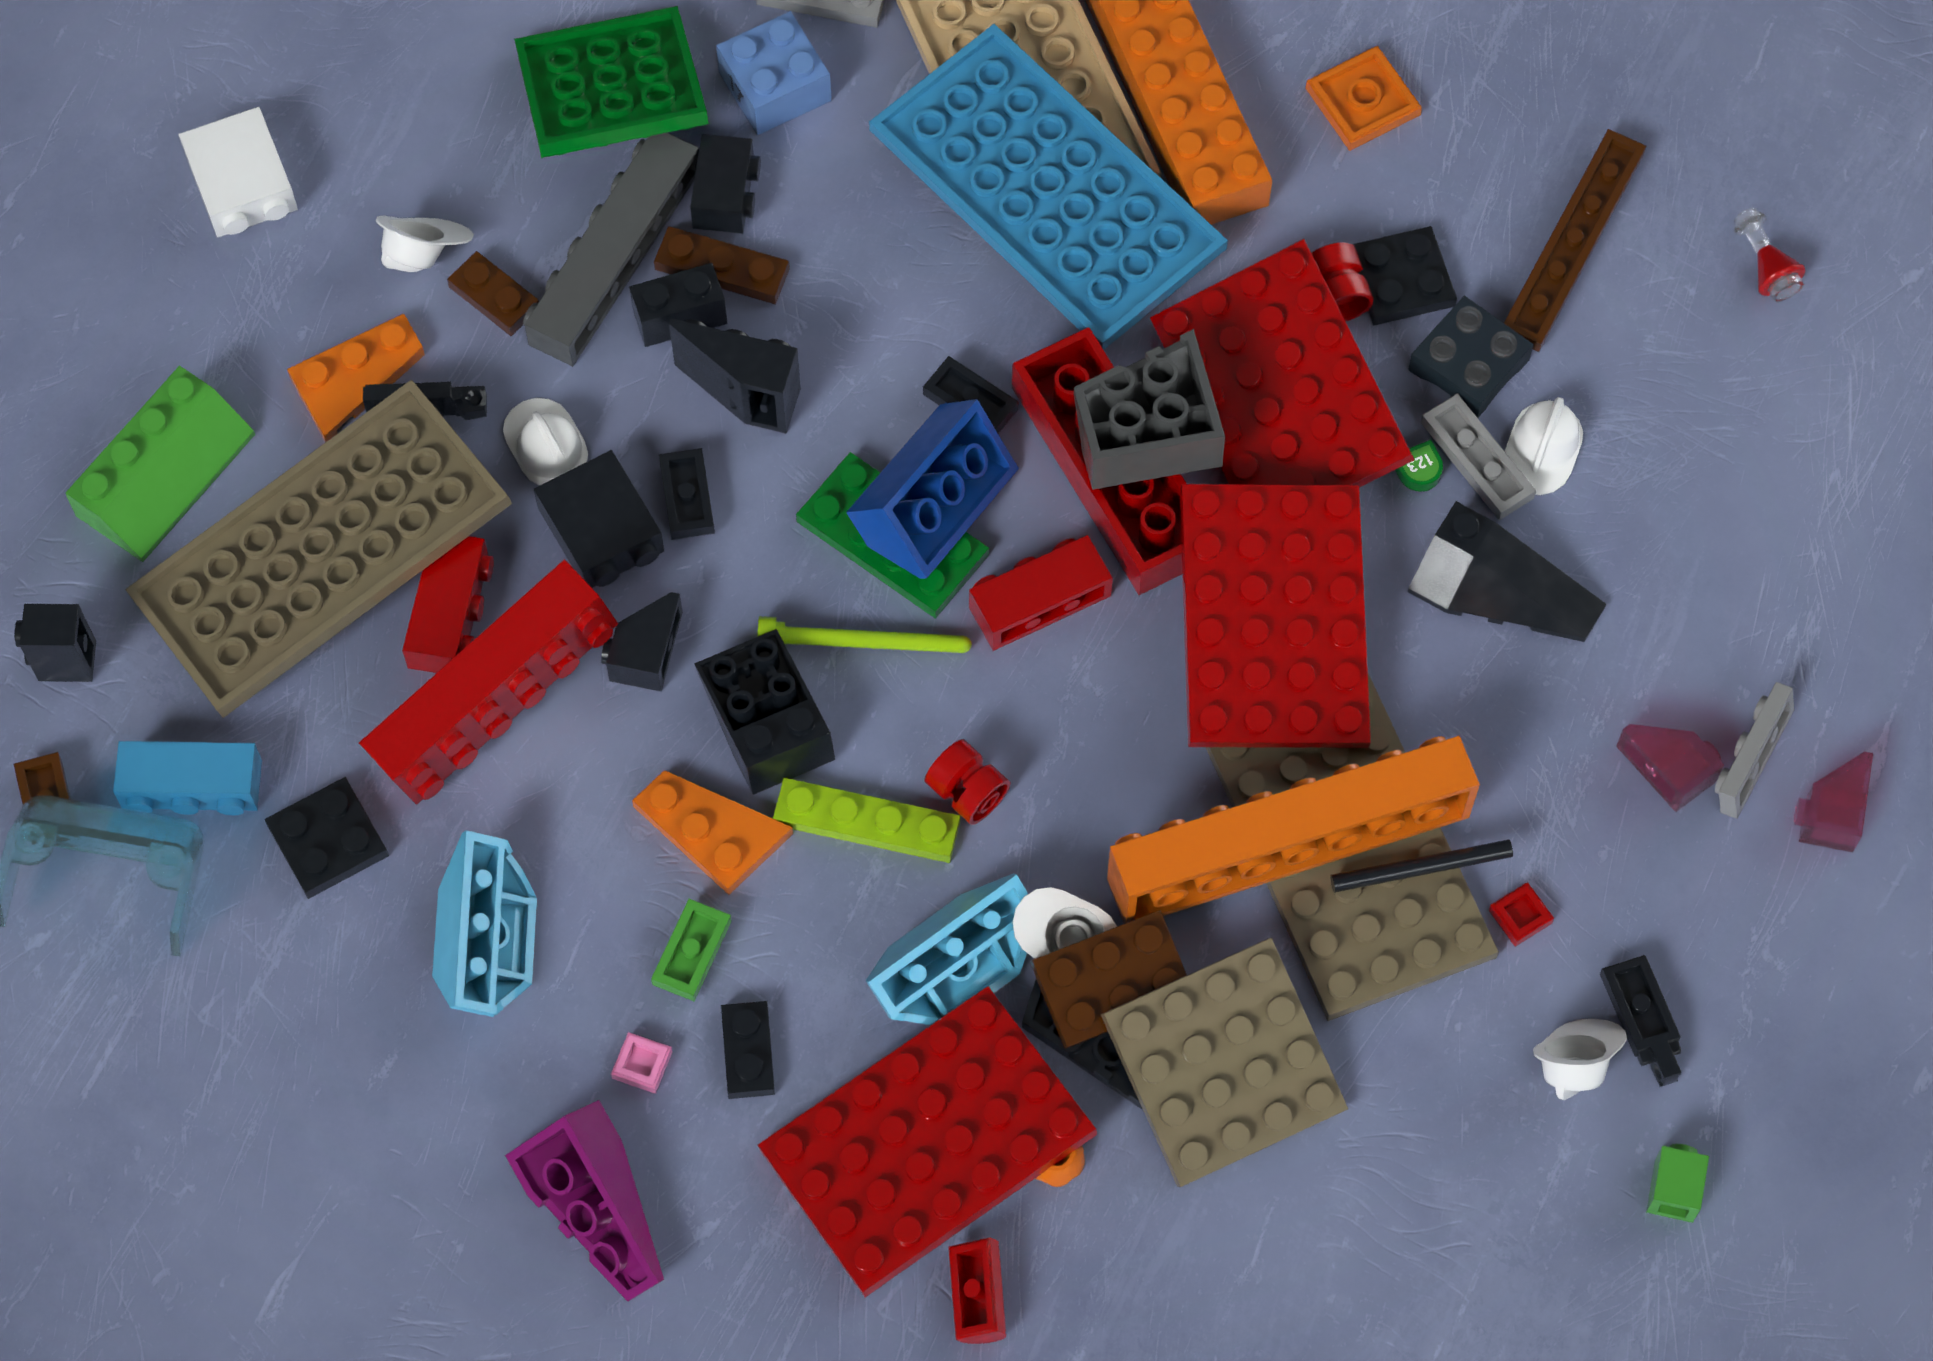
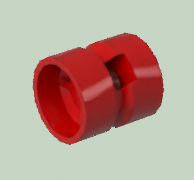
[1312,242,1374,321]
[924,739,1011,825]

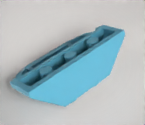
[432,830,537,1017]
[866,873,1028,1025]

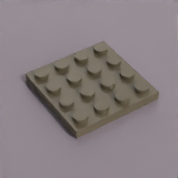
[1100,937,1348,1187]

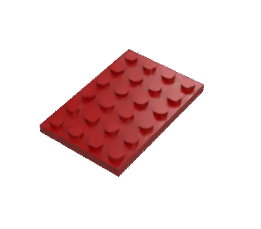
[1150,239,1415,488]
[1180,484,1371,748]
[758,986,1097,1297]

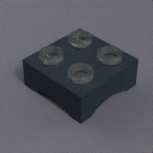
[1408,295,1533,418]

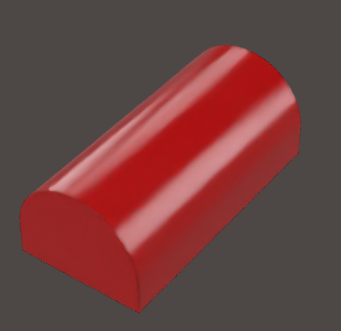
[949,1237,1006,1344]

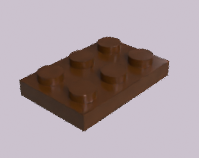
[1030,910,1187,1049]

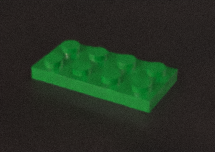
[796,452,989,619]

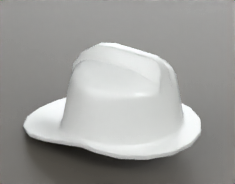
[376,216,474,272]
[1505,397,1583,495]
[503,398,588,486]
[1012,887,1117,959]
[1533,1019,1627,1100]

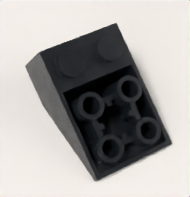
[669,318,801,434]
[694,629,835,795]

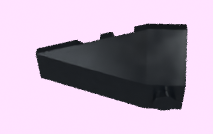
[1408,501,1606,642]

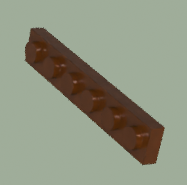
[1504,129,1647,352]

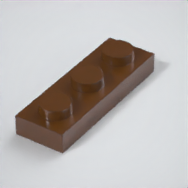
[654,226,790,305]

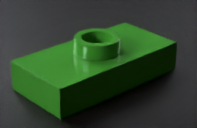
[651,899,732,1002]

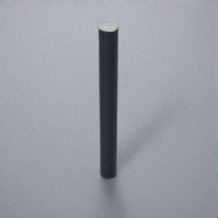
[1330,839,1513,893]

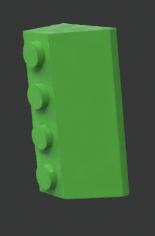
[65,365,255,562]

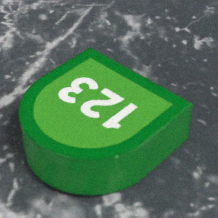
[1395,440,1443,492]

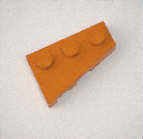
[287,314,425,442]
[632,770,793,895]

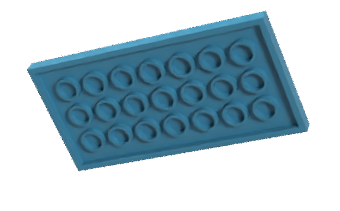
[869,24,1228,350]

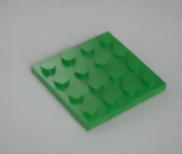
[514,6,709,158]

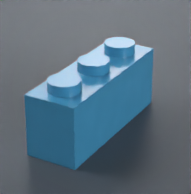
[113,741,262,815]

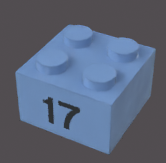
[716,11,831,135]

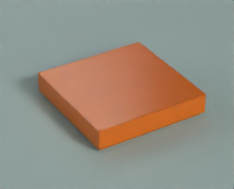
[1305,45,1422,151]

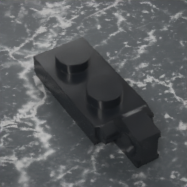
[363,381,487,420]
[1600,955,1682,1087]

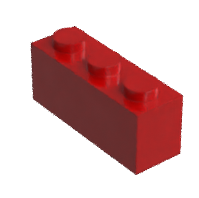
[969,535,1113,651]
[402,536,494,673]

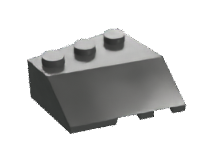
[1074,329,1225,490]

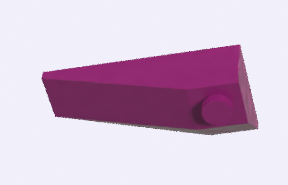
[505,1100,664,1301]

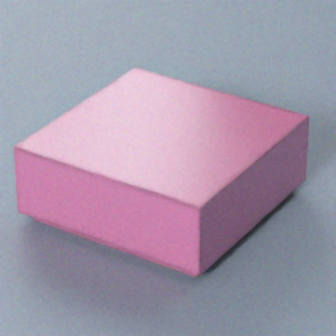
[611,1032,672,1094]

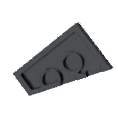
[1022,980,1143,1110]

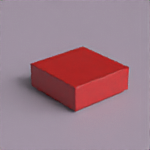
[1488,882,1554,947]

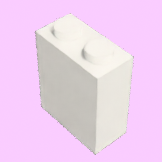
[178,107,298,238]

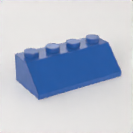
[846,399,1019,579]

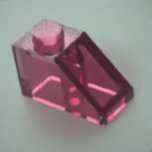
[1616,724,1724,812]
[1794,751,1873,853]

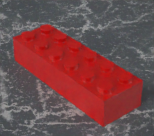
[1012,327,1187,595]
[359,559,618,805]

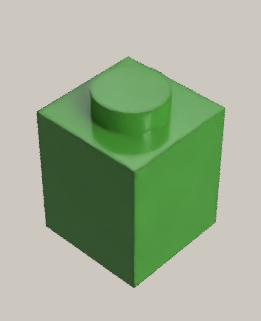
[1646,1144,1709,1223]

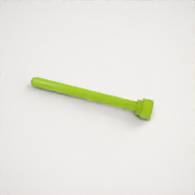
[757,616,972,653]

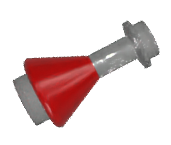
[1734,208,1806,302]

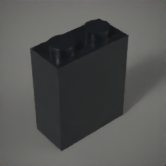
[534,450,664,588]

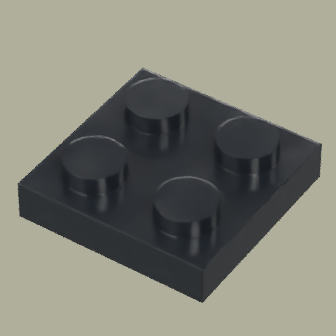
[1353,226,1457,326]
[264,777,389,899]

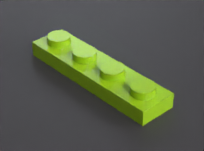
[773,778,960,863]

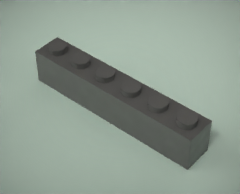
[523,133,699,367]

